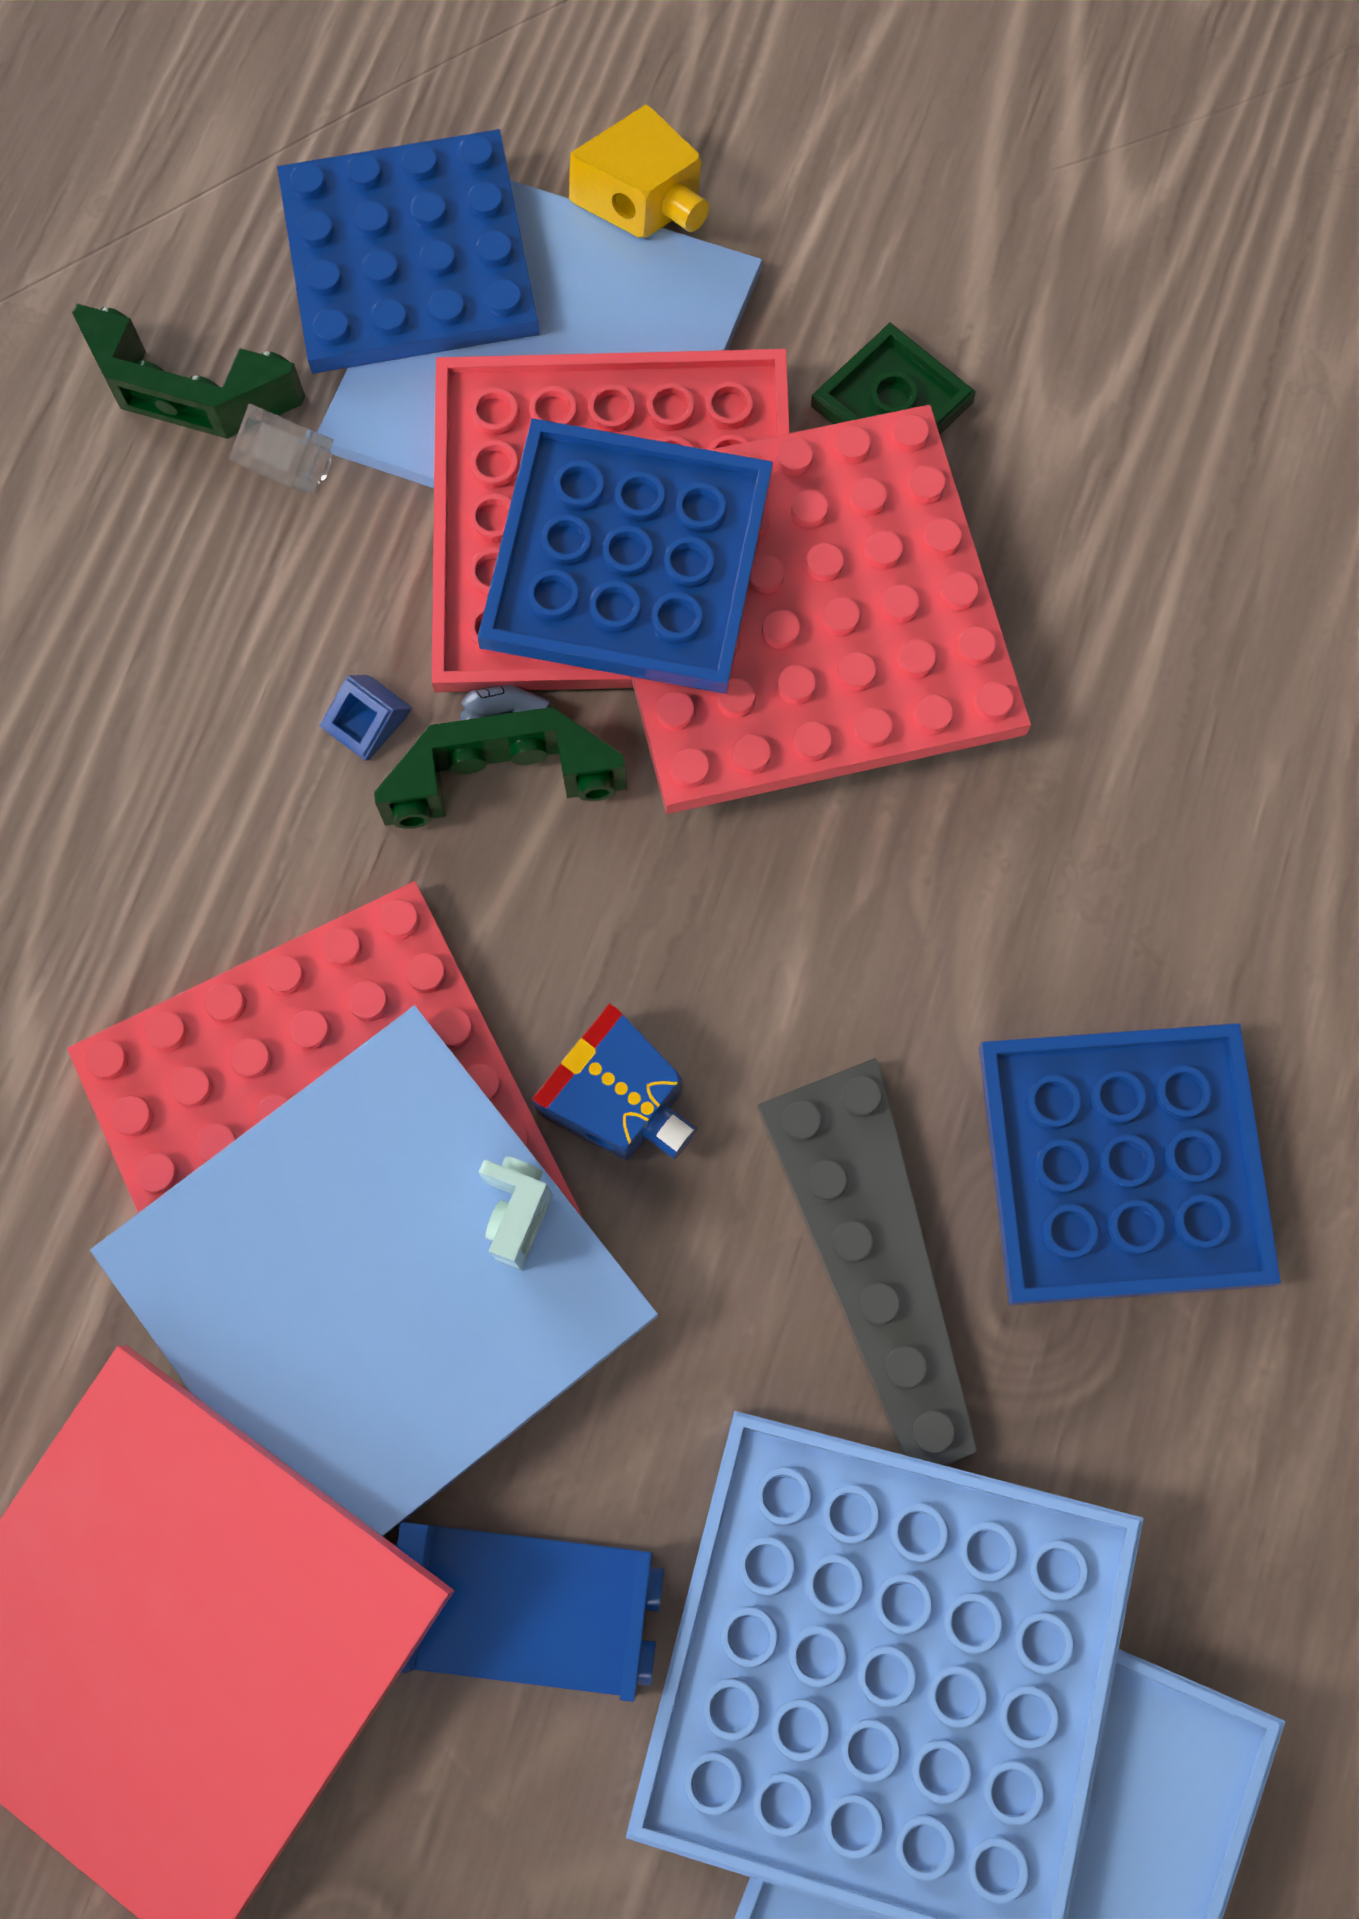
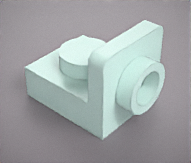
[479,1157,553,1271]

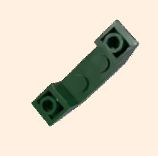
[72,303,305,439]
[374,707,627,829]

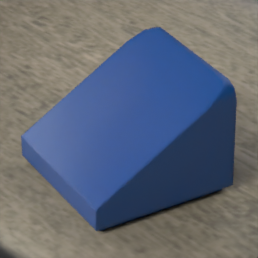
[319,675,412,761]

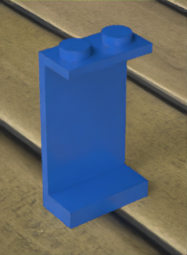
[397,1522,664,1702]

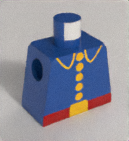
[532,1003,697,1161]

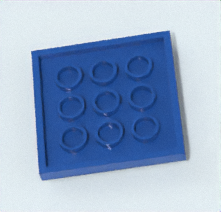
[277,129,540,374]
[478,418,773,694]
[979,1023,1281,1306]

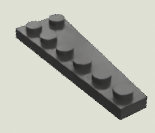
[757,1058,977,1466]

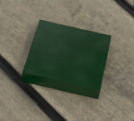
[811,322,976,434]

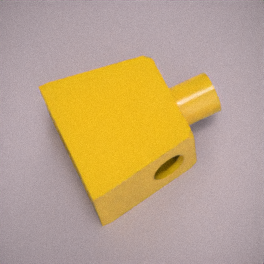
[569,104,709,238]

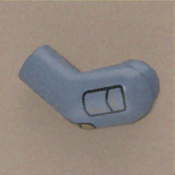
[459,685,553,721]

